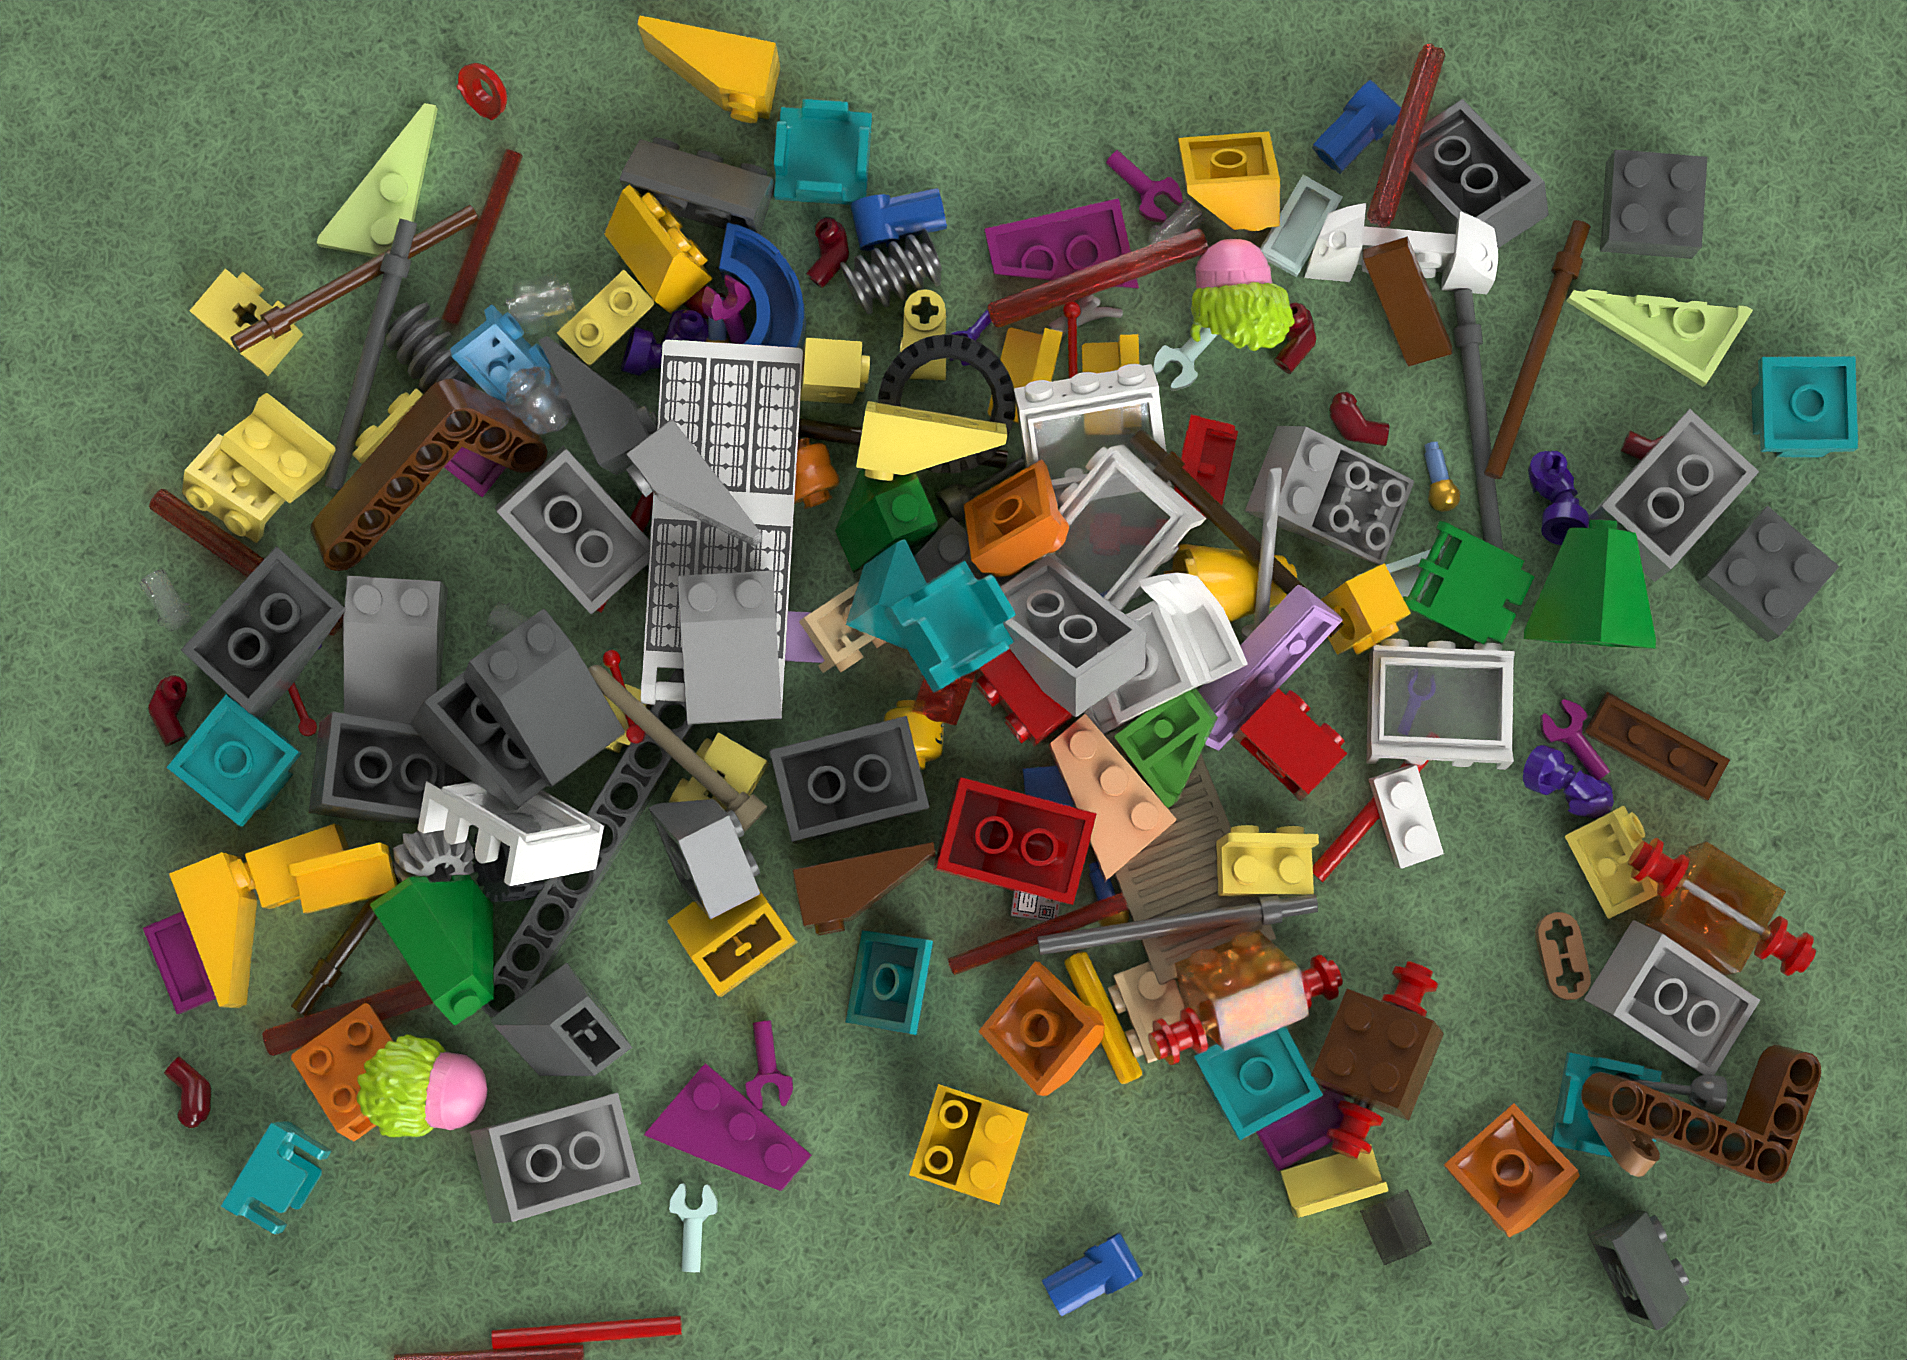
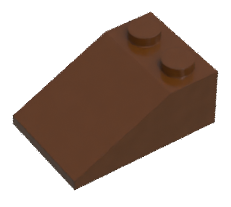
[793,842,936,936]

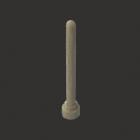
[588,665,767,833]

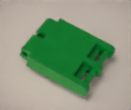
[1402,520,1535,645]

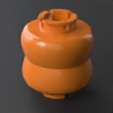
[794,438,840,509]

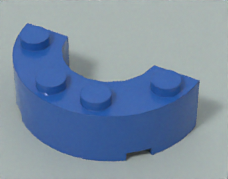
[719,223,806,349]

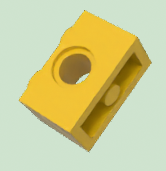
[1321,563,1411,655]

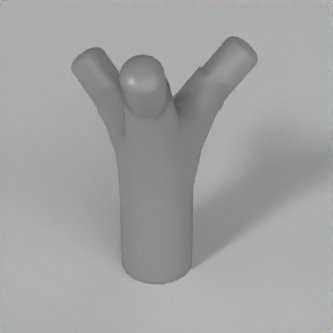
[1049,284,1123,337]

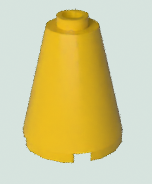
[1164,544,1297,622]

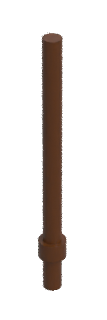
[230,205,479,353]
[1484,220,1591,479]

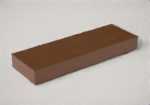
[1363,236,1452,367]
[1583,692,1730,801]

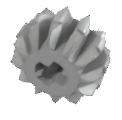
[392,830,475,882]

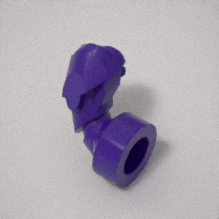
[621,309,708,376]
[1528,451,1589,545]
[1523,745,1614,819]

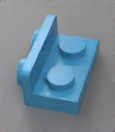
[450,305,554,411]

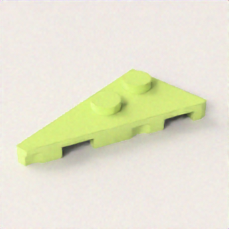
[317,103,438,257]
[1566,289,1753,387]

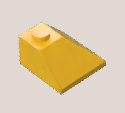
[1178,131,1280,231]

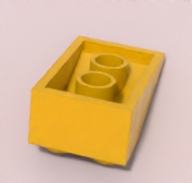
[637,15,780,123]
[169,852,257,1008]

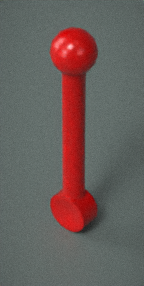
[1063,301,1081,379]
[602,650,646,744]
[288,682,318,737]

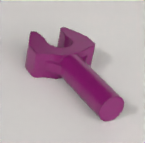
[1106,150,1183,223]
[702,275,752,344]
[1540,699,1610,780]
[745,1020,794,1109]

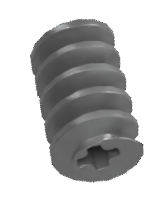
[840,229,942,314]
[385,302,476,393]

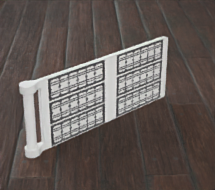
[641,340,803,711]

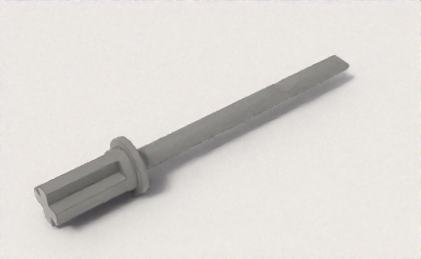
[1241,467,1282,640]

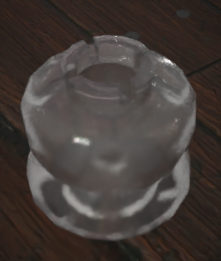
[506,273,576,337]
[505,366,572,435]

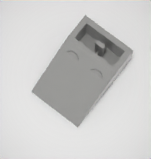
[1245,426,1414,565]

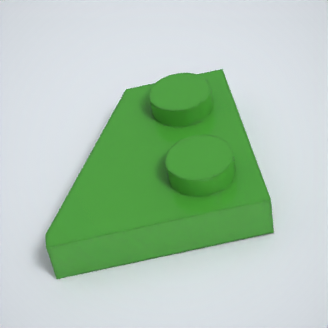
[1114,687,1218,808]

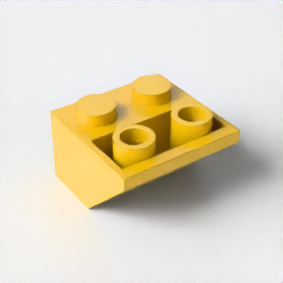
[604,184,713,314]
[667,887,797,997]
[909,1084,1029,1205]

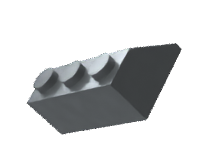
[619,137,774,234]

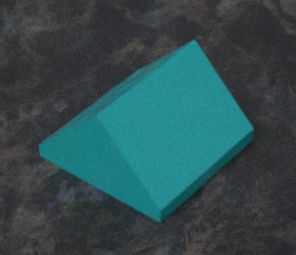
[846,539,927,649]
[845,930,933,1035]

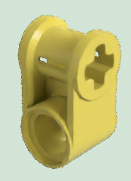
[900,289,946,380]

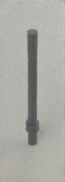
[324,218,418,490]
[1453,289,1504,550]
[1037,894,1318,955]

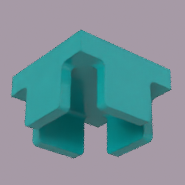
[774,99,872,205]
[1752,356,1858,457]
[884,561,1016,693]
[166,694,302,827]
[1193,1011,1323,1140]
[1551,1052,1662,1158]
[221,1121,332,1234]

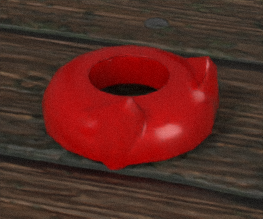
[457,63,508,120]

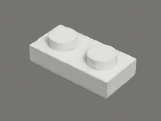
[1369,764,1444,869]

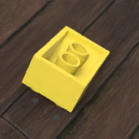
[856,401,1007,481]

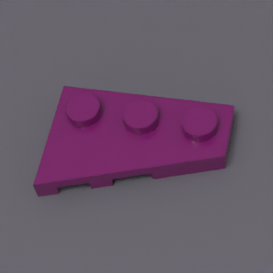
[984,198,1139,289]
[644,1063,812,1191]

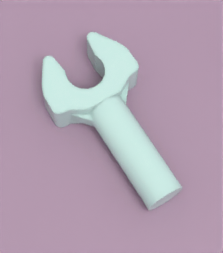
[1153,327,1217,391]
[669,1183,718,1272]

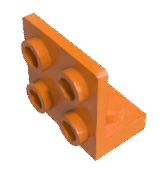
[291,1003,394,1142]

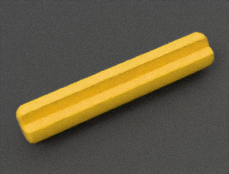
[1064,951,1142,1084]

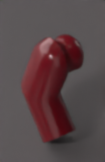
[806,217,849,289]
[1273,302,1316,374]
[1329,392,1389,446]
[164,1056,212,1128]

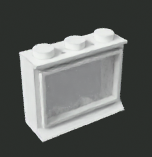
[1014,364,1172,506]
[1034,444,1206,611]
[1366,639,1515,770]
[417,781,604,886]

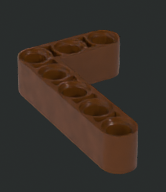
[310,378,548,571]
[1581,1045,1821,1184]

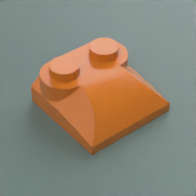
[963,459,1069,577]
[978,961,1105,1096]
[1444,1103,1580,1237]

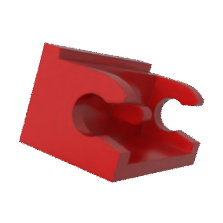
[1174,414,1238,519]

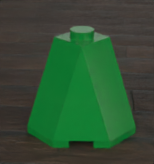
[835,469,938,573]
[1524,520,1656,649]
[370,874,494,1026]

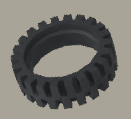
[878,334,1016,474]

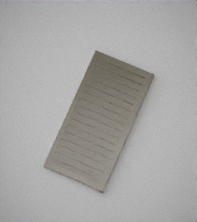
[1104,726,1276,985]

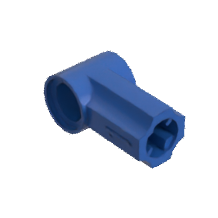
[1312,80,1404,174]
[850,188,947,251]
[1042,1232,1143,1317]

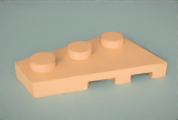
[1049,714,1177,882]

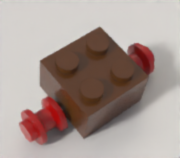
[1311,961,1444,1159]

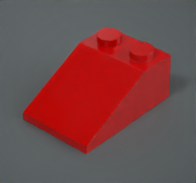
[933,777,1097,905]

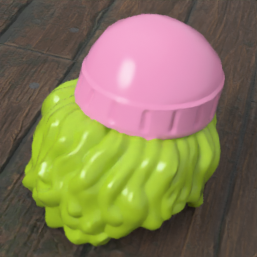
[1190,239,1295,351]
[356,1034,488,1137]

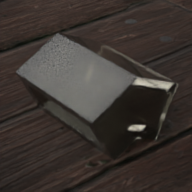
[1360,1189,1432,1265]

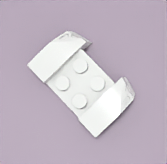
[1304,203,1498,294]
[1084,573,1248,734]

